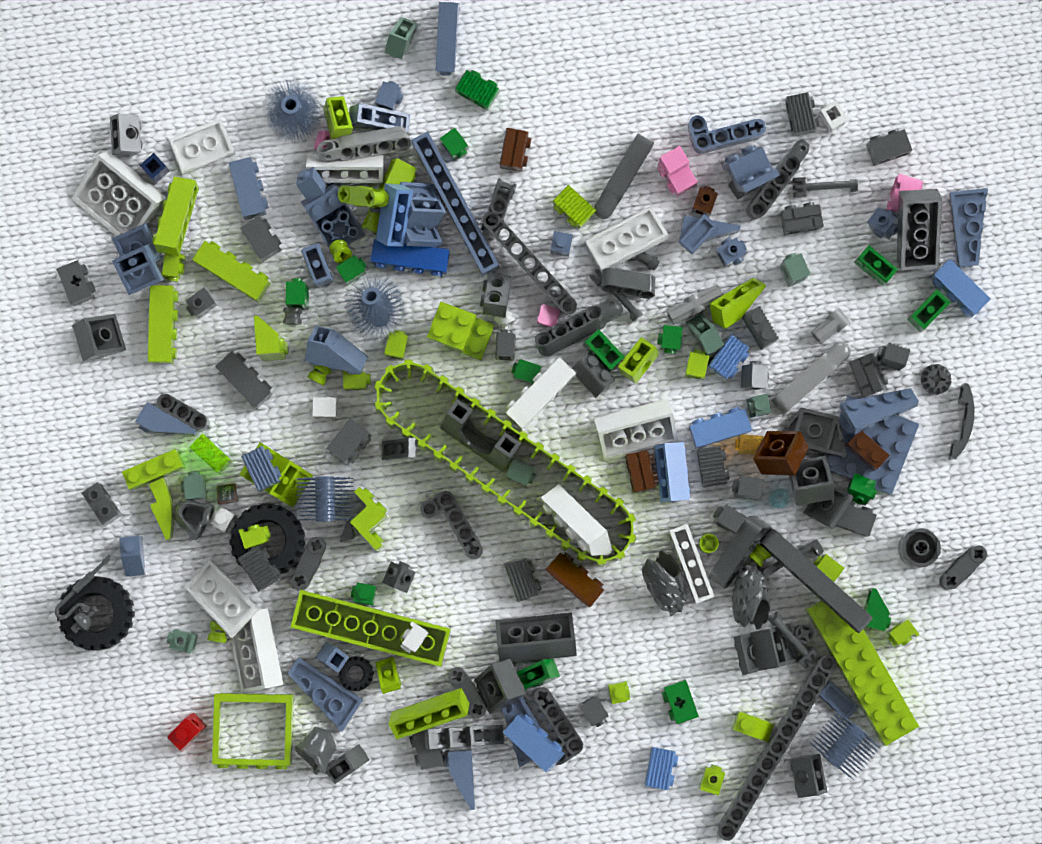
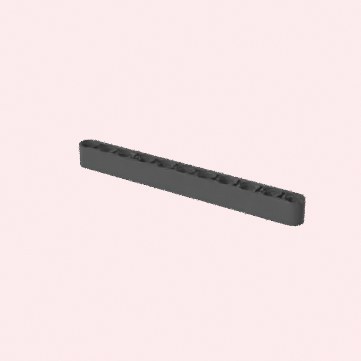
[717,655,836,841]

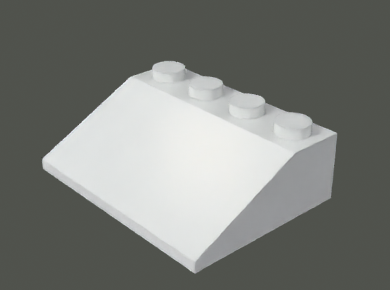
[71,151,167,236]

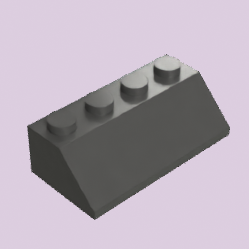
[495,612,577,663]

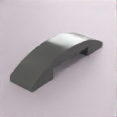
[948,383,975,460]

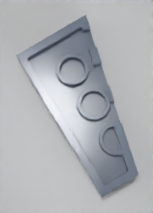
[949,188,988,268]
[840,388,919,434]
[288,657,364,732]
[502,697,548,768]

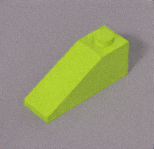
[709,278,766,329]

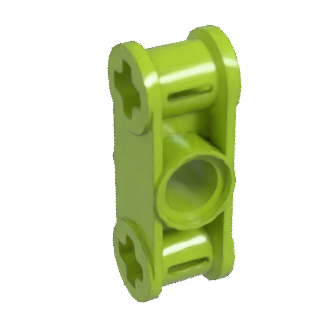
[338,186,389,207]

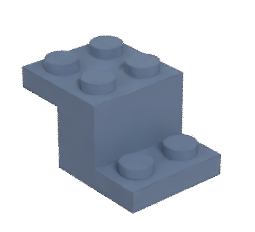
[721,145,780,193]
[400,182,446,247]
[112,223,164,295]

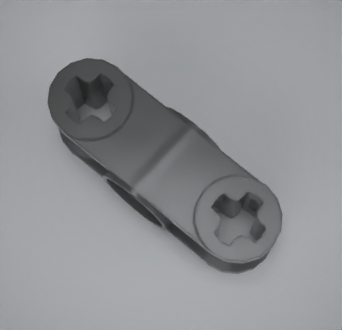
[481,178,517,236]
[291,537,326,590]
[939,545,987,590]
[448,667,486,718]

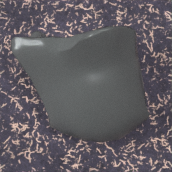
[173,500,215,540]
[295,726,337,775]

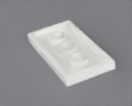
[584,206,669,273]
[184,560,259,638]

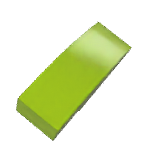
[149,478,174,540]

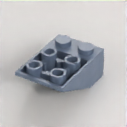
[301,183,365,248]
[304,325,368,375]

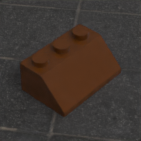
[545,552,604,608]

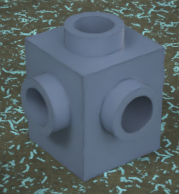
[867,207,898,240]
[715,237,747,267]

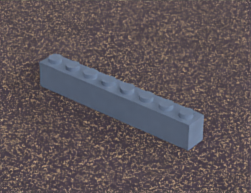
[411,131,500,277]

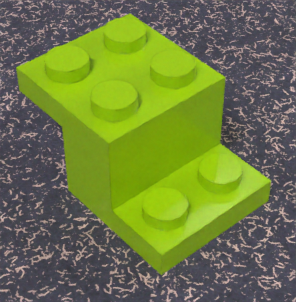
[427,301,495,361]
[239,442,314,508]
[350,487,388,552]

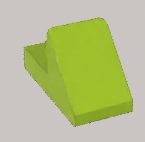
[375,657,402,694]

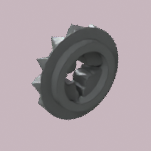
[921,364,952,395]

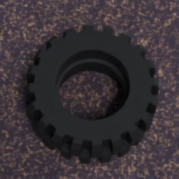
[229,503,305,576]
[57,576,135,650]

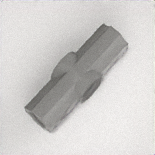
[666,284,723,325]

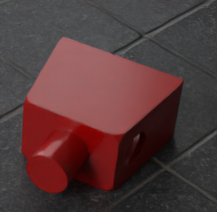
[167,712,207,753]

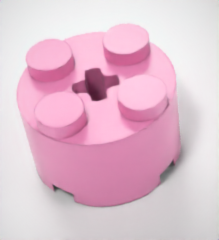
[887,173,923,213]

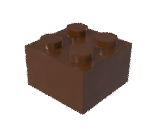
[753,431,809,476]

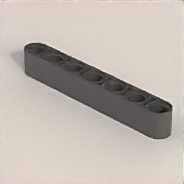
[482,212,577,314]
[759,529,873,633]

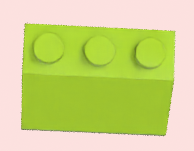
[254,315,289,361]

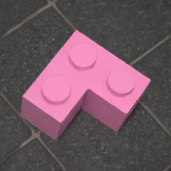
[657,146,698,197]

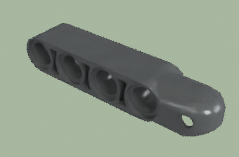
[594,133,654,219]
[746,140,810,219]
[535,299,623,356]

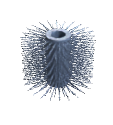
[262,77,323,141]
[344,273,408,341]
[296,476,354,522]
[809,711,881,781]

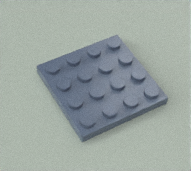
[824,395,919,495]

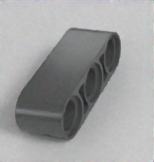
[601,268,656,299]
[157,394,210,432]

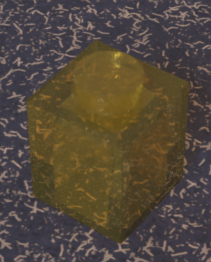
[734,434,764,456]

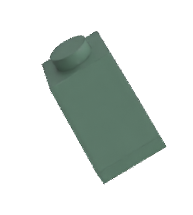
[384,17,418,60]
[685,313,724,355]

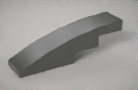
[424,725,504,750]

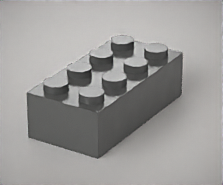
[897,188,942,271]

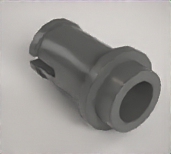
[635,252,660,271]

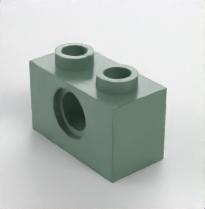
[779,253,811,287]

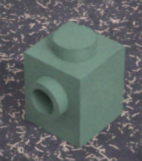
[181,472,207,500]

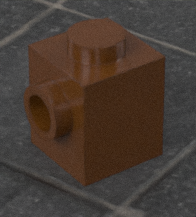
[691,186,718,217]

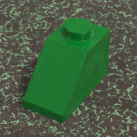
[864,588,891,631]
[516,659,560,690]

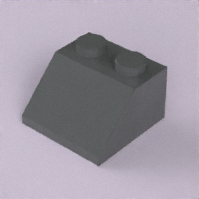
[72,314,126,362]
[474,659,526,714]

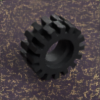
[338,656,374,691]

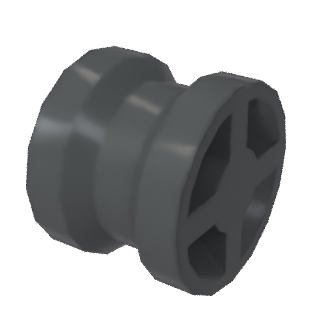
[283,307,302,325]
[793,624,814,644]

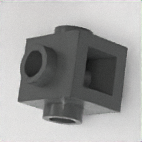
[382,561,416,593]

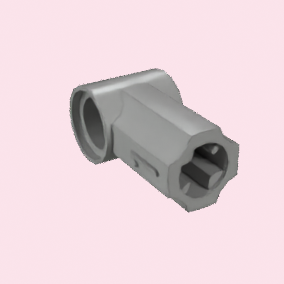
[811,308,851,344]

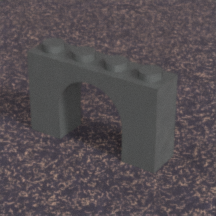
[440,399,521,472]

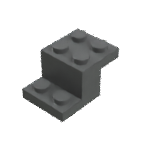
[734,624,799,675]

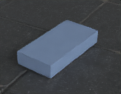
[678,214,718,255]
[819,680,859,719]

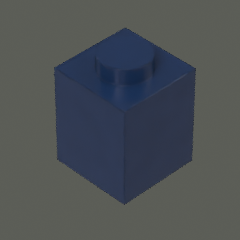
[140,153,170,183]

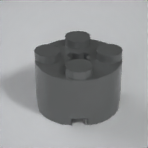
[898,528,941,568]

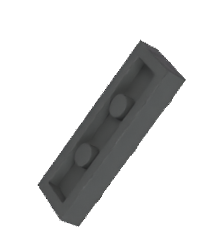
[382,438,417,461]

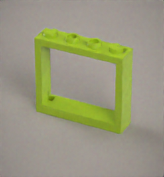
[212,693,294,769]

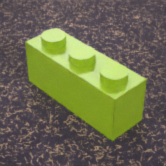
[122,449,186,491]

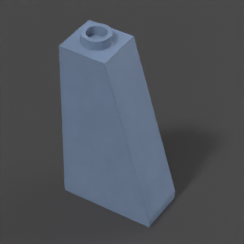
[435,2,460,76]

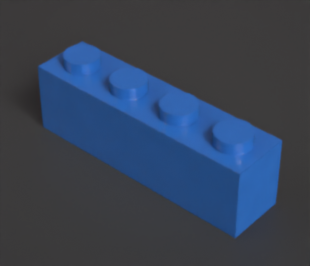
[370,239,450,277]

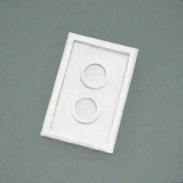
[168,118,235,175]

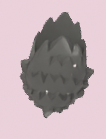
[642,551,687,616]
[732,565,770,630]

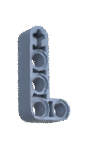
[688,115,766,154]

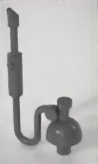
[54,554,111,633]

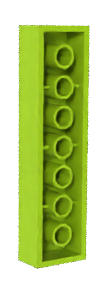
[290,590,451,667]
[805,600,920,746]

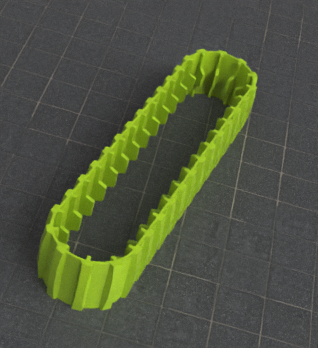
[374,359,637,567]

